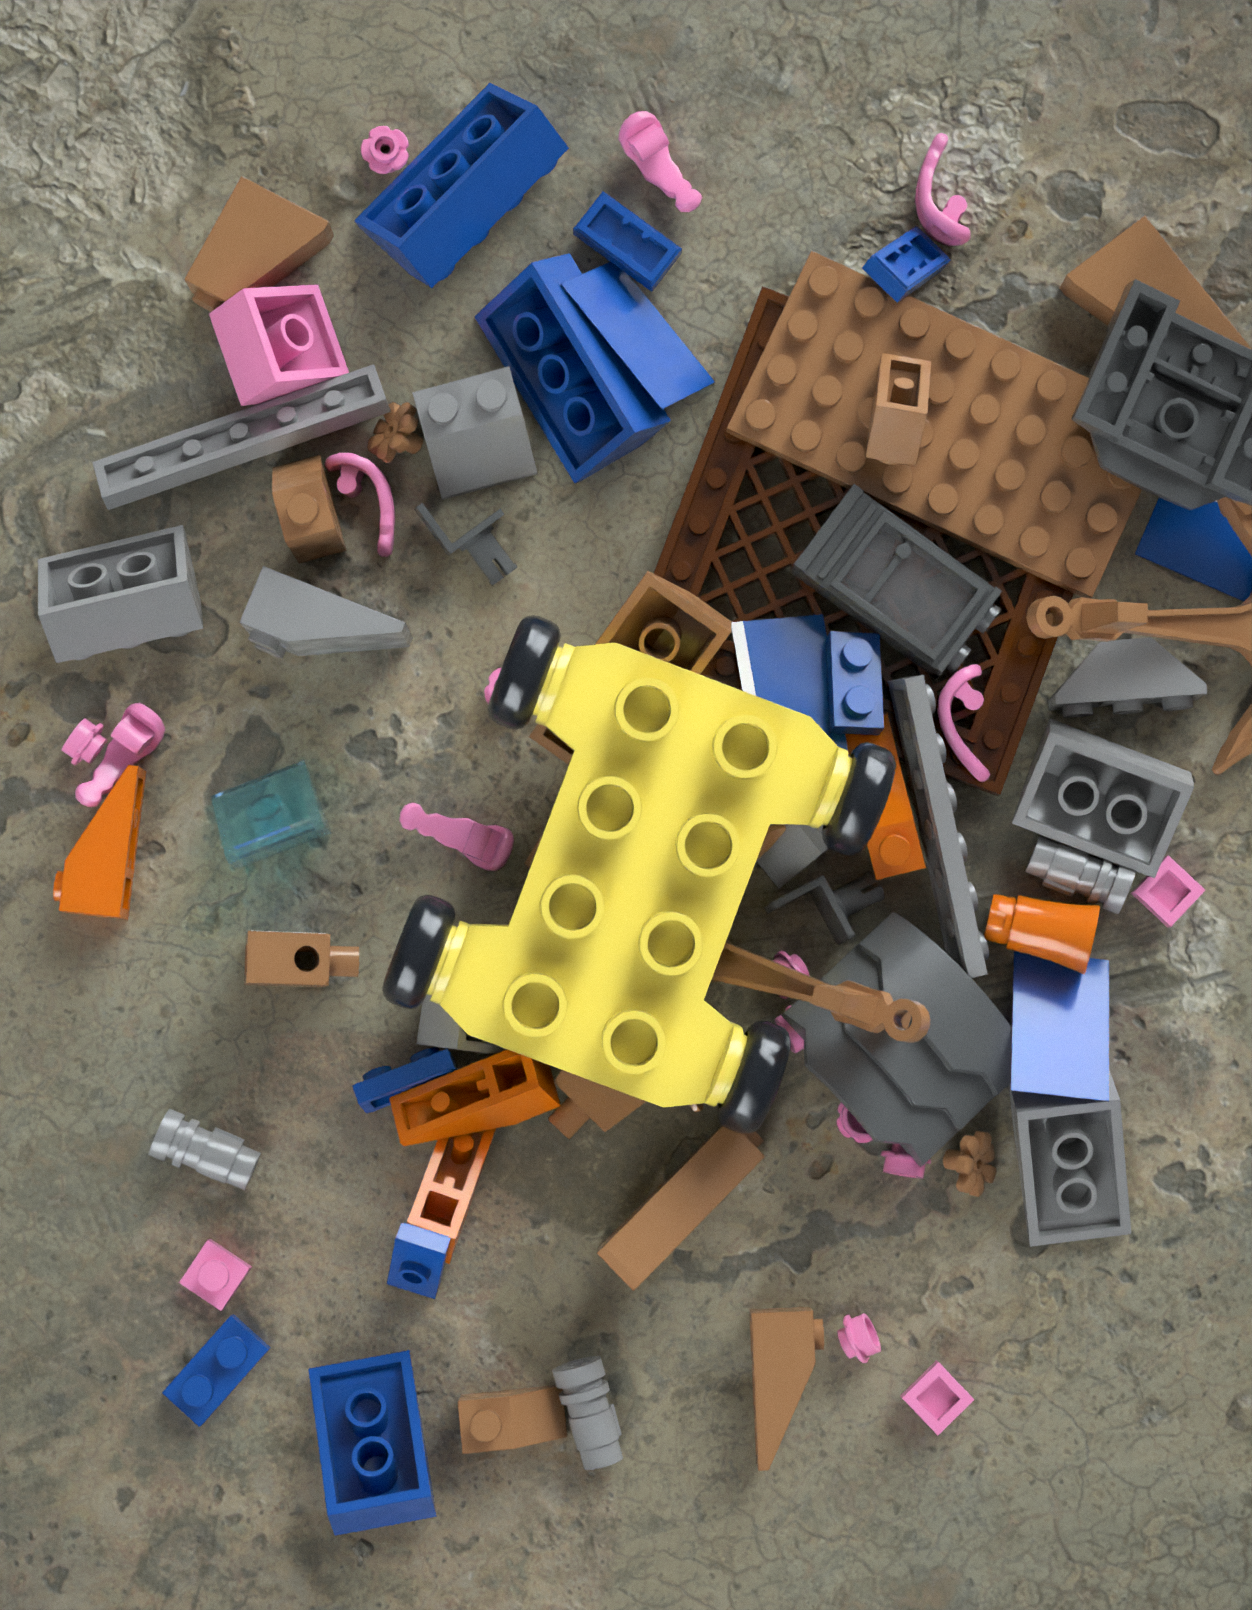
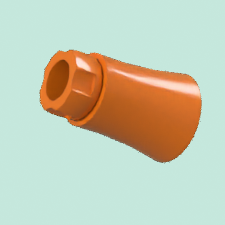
[984,894,1100,974]

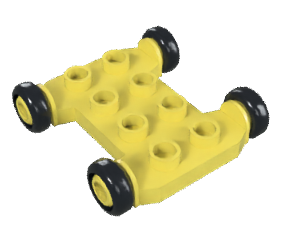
[382,615,896,1134]

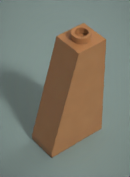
[1060,216,1252,350]
[597,1125,765,1291]

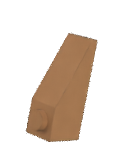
[749,1307,824,1471]

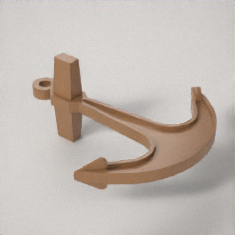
[1026,497,1252,775]
[689,824,930,1113]

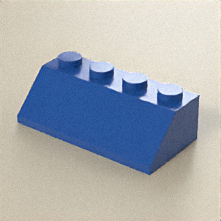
[354,83,569,288]
[474,253,671,483]

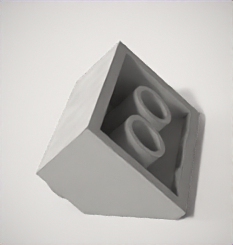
[38,525,203,663]
[1012,718,1194,878]

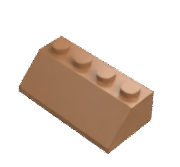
[529,571,732,765]

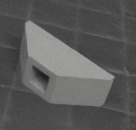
[1048,637,1207,718]

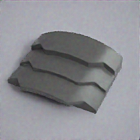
[1071,279,1252,510]
[781,911,1012,1167]

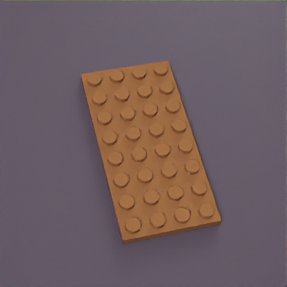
[726,251,1142,599]

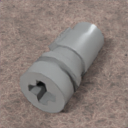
[1025,835,1136,915]
[148,1108,261,1190]
[552,1356,623,1470]

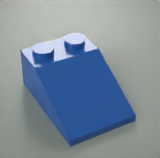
[308,1350,437,1536]

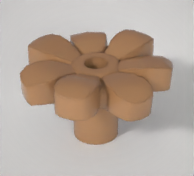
[367,402,423,463]
[943,1131,997,1197]

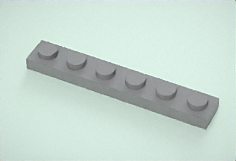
[92,364,391,510]
[888,675,989,978]

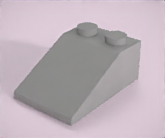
[239,566,413,658]
[1009,1071,1131,1247]

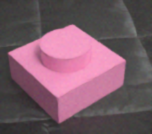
[1131,855,1205,928]
[179,1239,252,1311]
[900,1360,974,1436]

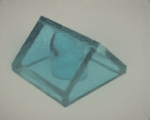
[210,760,332,869]

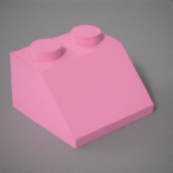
[209,285,349,406]

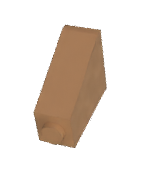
[184,176,334,312]
[272,455,347,564]

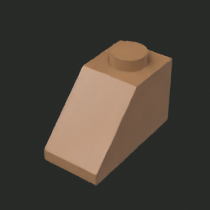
[865,353,931,466]
[458,1385,567,1454]

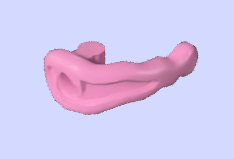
[618,111,702,212]
[915,133,971,246]
[325,453,395,557]
[937,664,990,782]
[75,703,165,807]
[399,803,514,871]

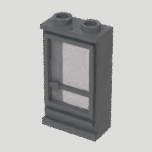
[791,484,1002,679]

